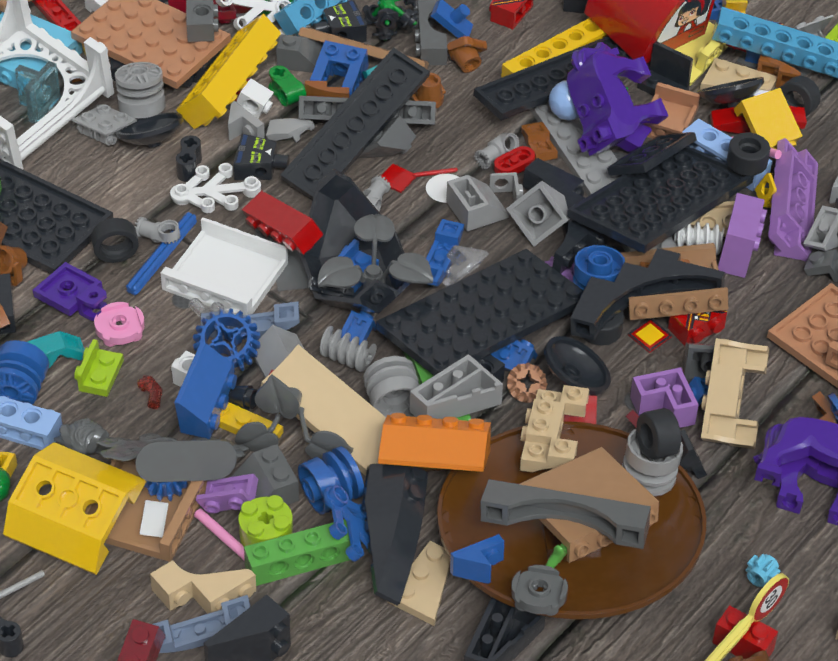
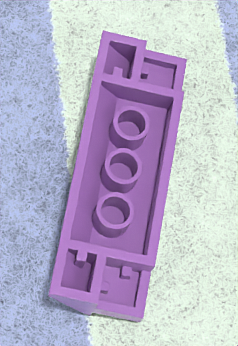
[768,138,818,261]

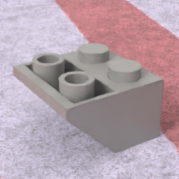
[446,175,509,231]

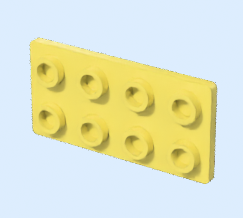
[675,22,728,86]

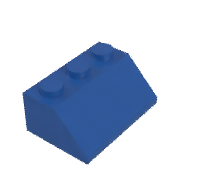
[174,342,237,439]

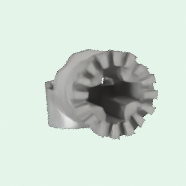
[474,133,519,169]
[363,175,391,211]
[134,217,180,244]

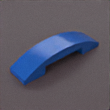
[426,219,465,286]

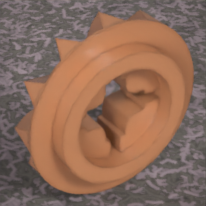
[507,362,548,403]

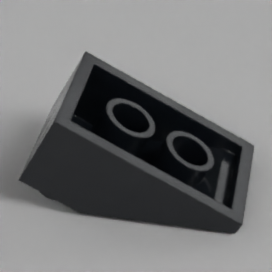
[204,594,291,661]

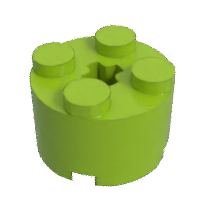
[239,495,293,547]

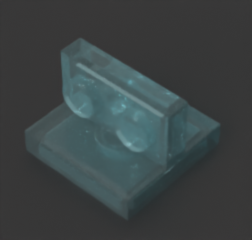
[15,61,61,124]

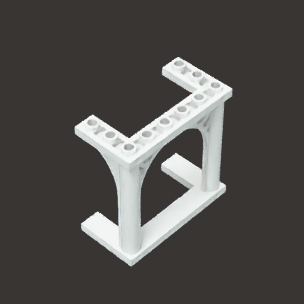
[0,0,114,169]

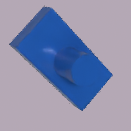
[431,0,473,38]

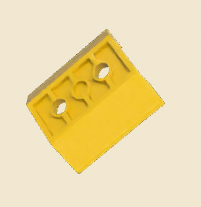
[3,442,146,575]

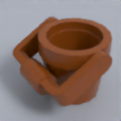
[447,36,487,73]
[410,73,446,108]
[0,245,27,286]

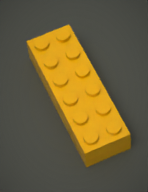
[176,14,281,129]

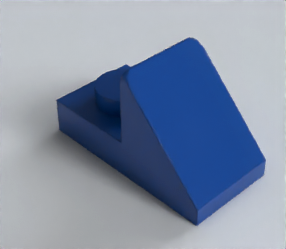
[450,534,504,584]

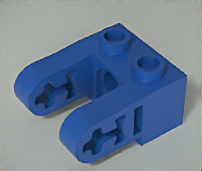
[310,40,369,97]

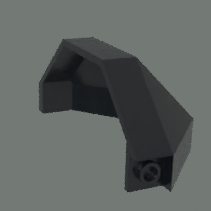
[299,169,411,313]

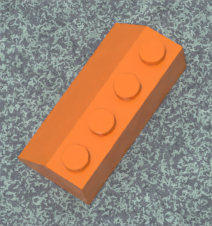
[378,413,491,472]

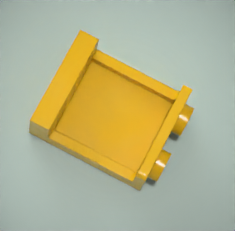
[734,88,802,149]

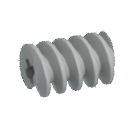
[320,326,377,372]

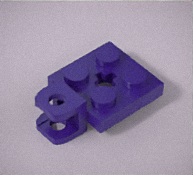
[33,262,107,321]

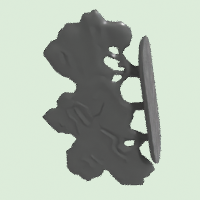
[96,433,249,482]

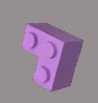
[630,367,699,428]

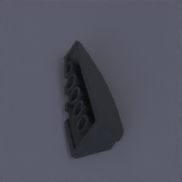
[362,463,428,606]

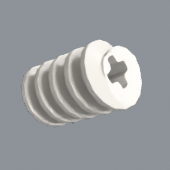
[674,222,725,255]

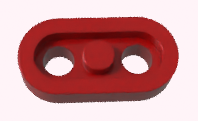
[494,146,535,174]

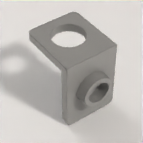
[489,172,523,202]

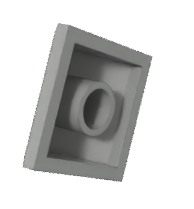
[506,181,570,247]
[253,325,304,378]

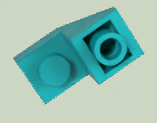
[27,331,85,369]

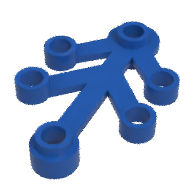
[324,485,370,561]

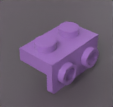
[196,474,258,513]

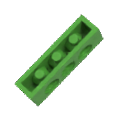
[244,519,351,586]

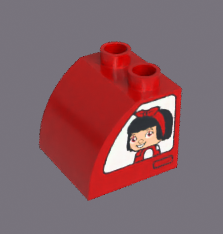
[584,0,715,63]

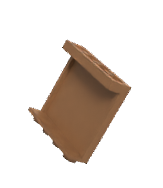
[621,243,728,320]
[520,447,659,563]
[85,459,207,562]

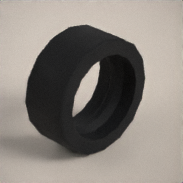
[91,218,139,263]

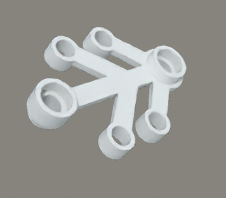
[215,0,291,30]
[170,163,261,213]

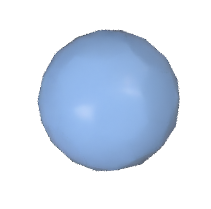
[549,80,579,120]

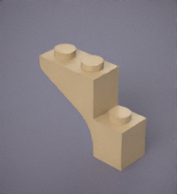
[150,560,256,614]

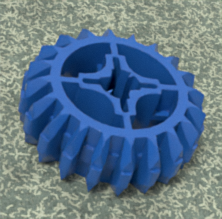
[193,308,261,373]

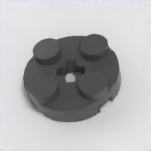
[511,565,568,616]

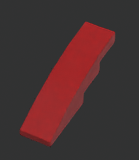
[710,106,807,133]

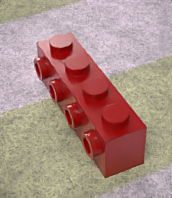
[242,190,324,255]

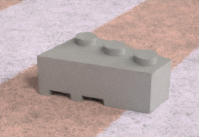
[410,354,503,419]

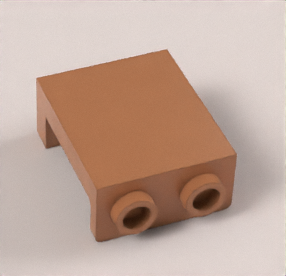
[642,82,700,139]

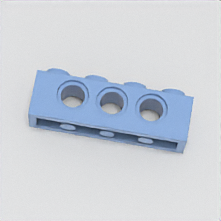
[682,118,772,191]
[0,396,62,450]

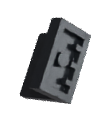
[637,41,693,96]

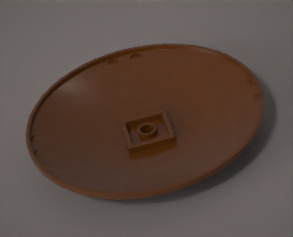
[437,421,706,619]

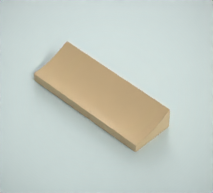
[261,344,386,476]

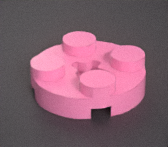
[94,302,145,347]

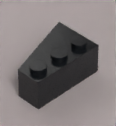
[464,597,546,661]

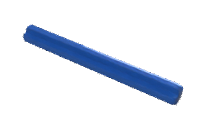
[126,212,197,295]

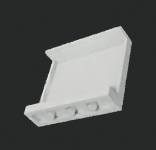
[161,218,288,315]

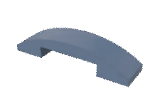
[201,302,300,340]
[152,595,251,653]

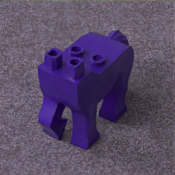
[567,42,669,156]
[753,417,838,525]

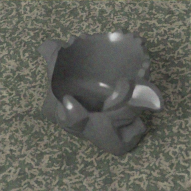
[54,418,110,456]

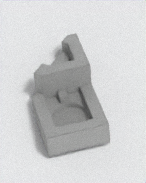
[266,118,315,142]

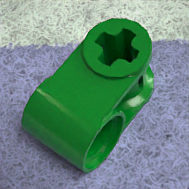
[269,66,306,107]

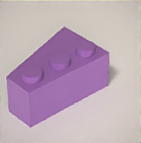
[718,193,767,278]

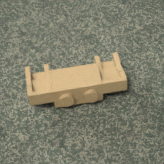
[701,338,769,449]
[520,385,589,472]

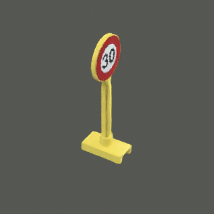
[705,573,789,661]

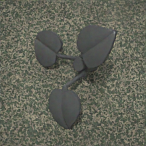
[318,214,433,289]
[235,374,353,460]

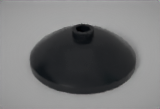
[697,77,764,108]
[116,112,184,148]
[544,336,611,395]

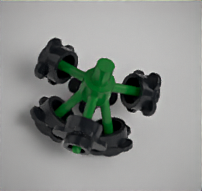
[362,0,419,41]

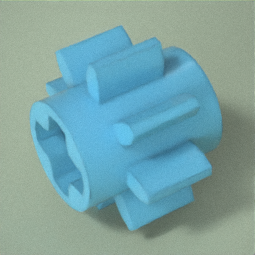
[746,554,781,587]

